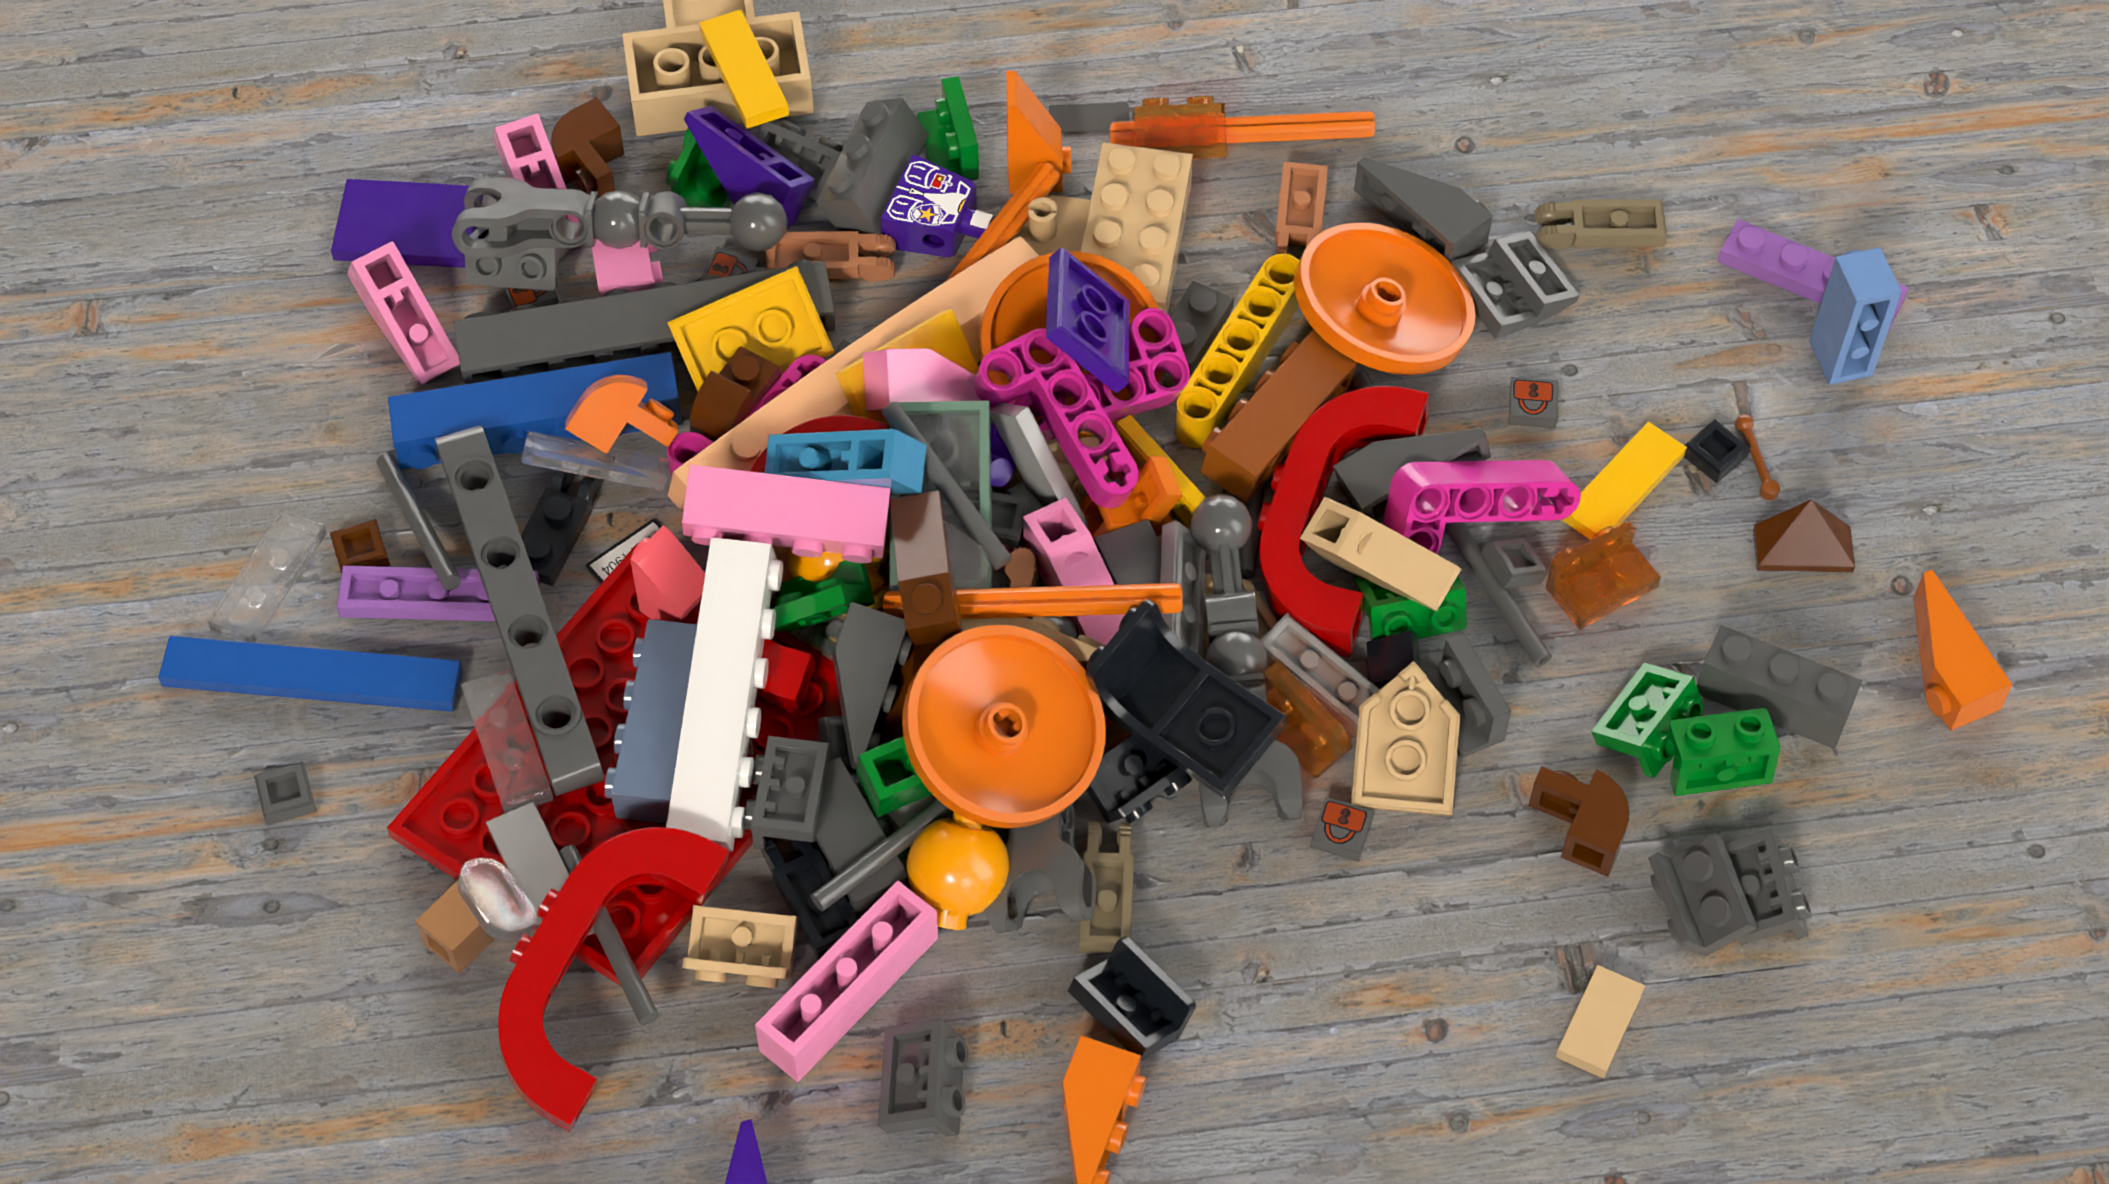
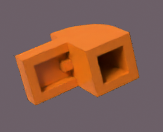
[565,375,678,454]
[1079,456,1183,540]

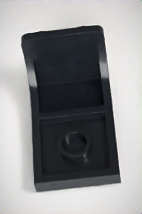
[1085,599,1288,800]

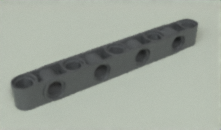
[435,425,605,796]

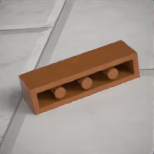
[1200,330,1358,504]

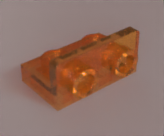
[1132,96,1227,160]
[1546,521,1661,630]
[1264,660,1353,779]

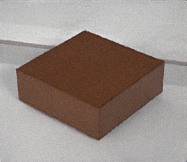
[329,519,390,574]

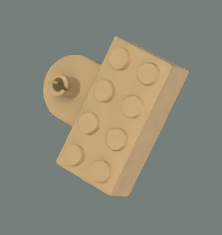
[622,0,814,136]
[1012,143,1193,314]

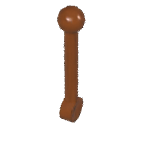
[1735,414,1780,500]

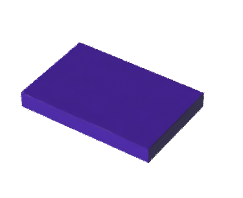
[331,179,483,268]
[1046,247,1130,393]

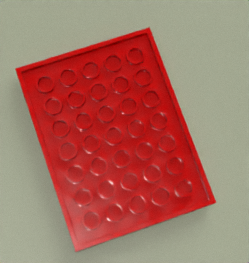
[387,544,842,986]

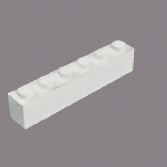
[666,537,783,852]

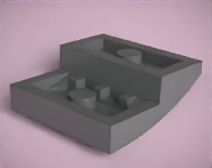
[1451,231,1580,338]

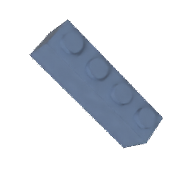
[605,619,698,824]

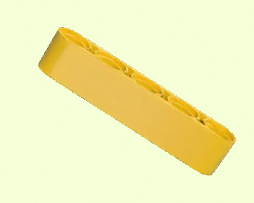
[1175,254,1300,448]

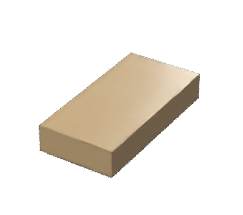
[1556,965,1646,1079]

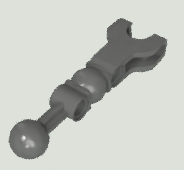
[452,178,788,258]
[1190,494,1303,828]
[984,616,1097,933]

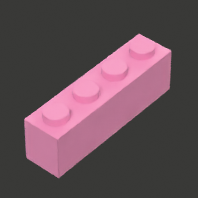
[682,465,891,563]
[755,880,938,1083]

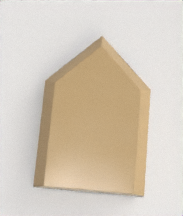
[1351,661,1460,816]

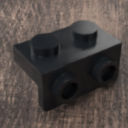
[1086,734,1193,823]
[1068,936,1196,1061]

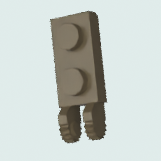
[1534,199,1667,250]
[1079,821,1134,954]

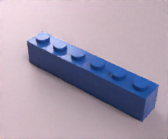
[388,352,683,470]

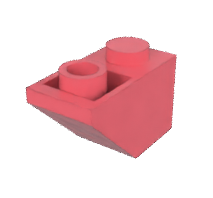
[630,525,705,624]

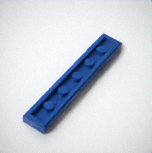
[158,636,463,712]

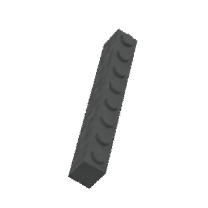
[453,260,835,385]

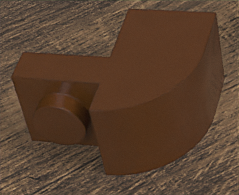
[551,97,624,198]
[689,346,781,442]
[1528,766,1629,877]

